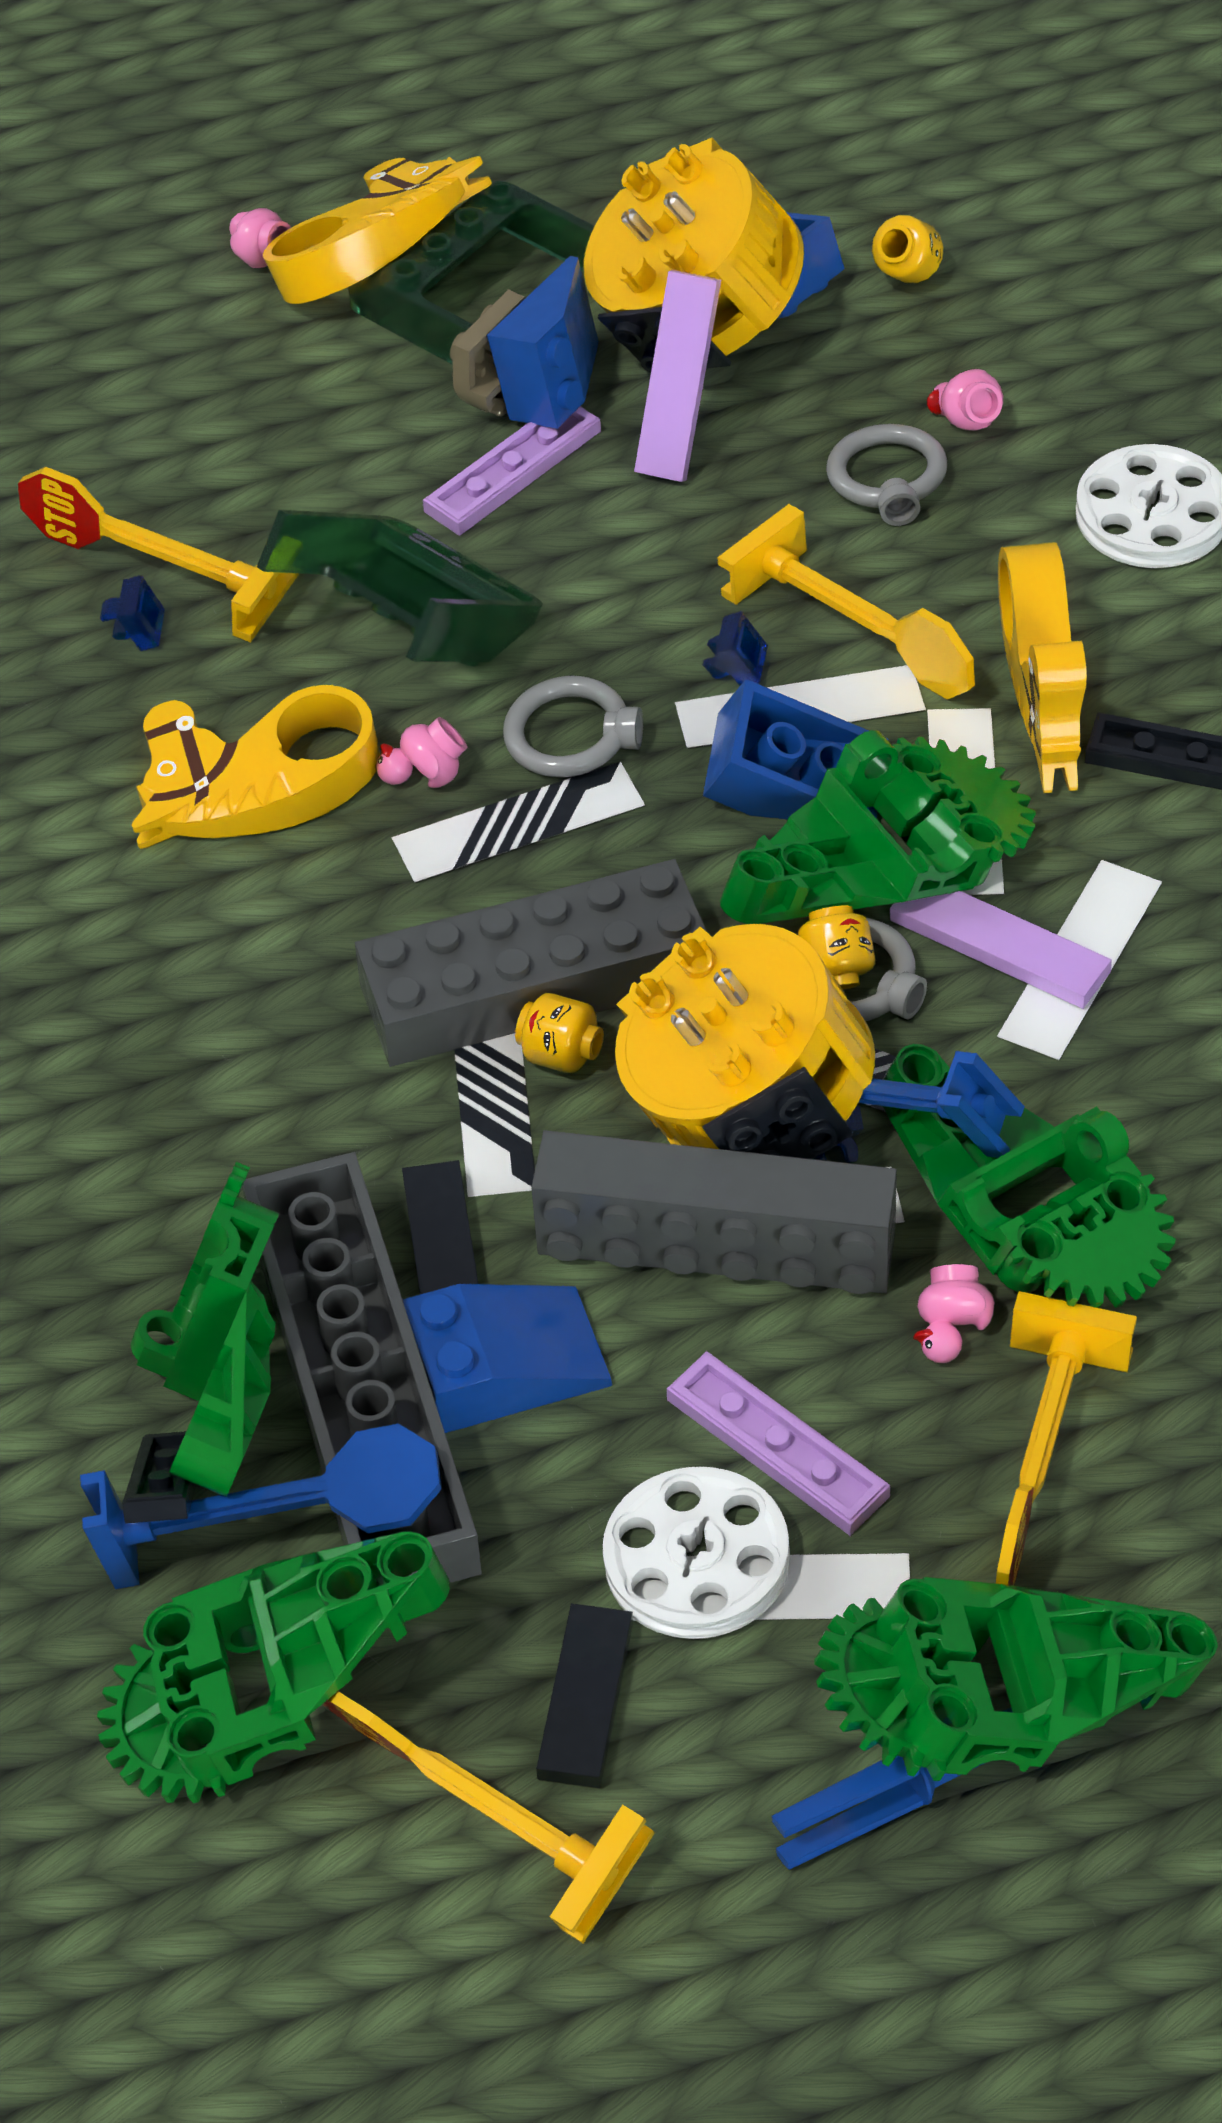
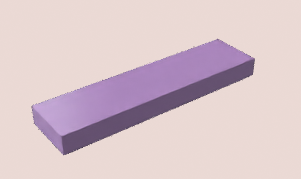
[634,270,722,482]
[423,406,601,536]
[890,891,1112,1009]
[667,1351,890,1536]

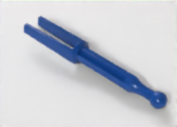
[772,1707,1013,1870]

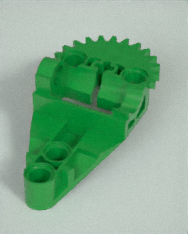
[720,730,1036,924]
[882,1044,1176,1308]
[130,1161,279,1497]
[97,1532,450,1803]
[814,1577,1218,1781]

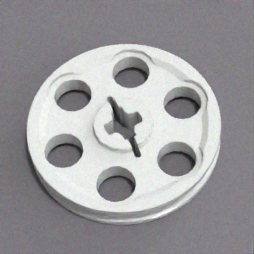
[1076,444,1222,568]
[603,1467,790,1639]

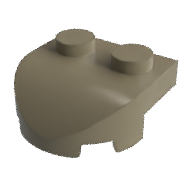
[450,289,525,416]

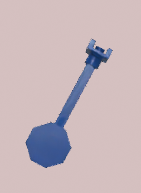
[858,1051,1025,1158]
[80,1423,442,1589]

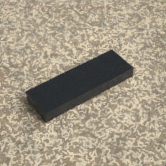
[1085,712,1222,790]
[402,1160,478,1294]
[122,1431,196,1524]
[536,1603,633,1788]

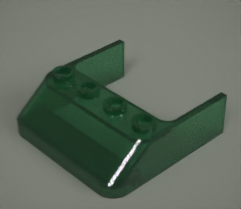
[348,181,595,365]
[257,510,543,667]

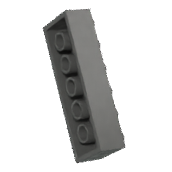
[355,859,707,1067]
[531,1130,897,1294]

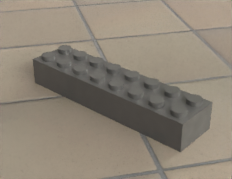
[242,1152,482,1583]

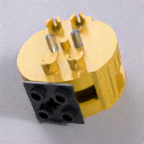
[583,138,804,373]
[615,924,875,1159]

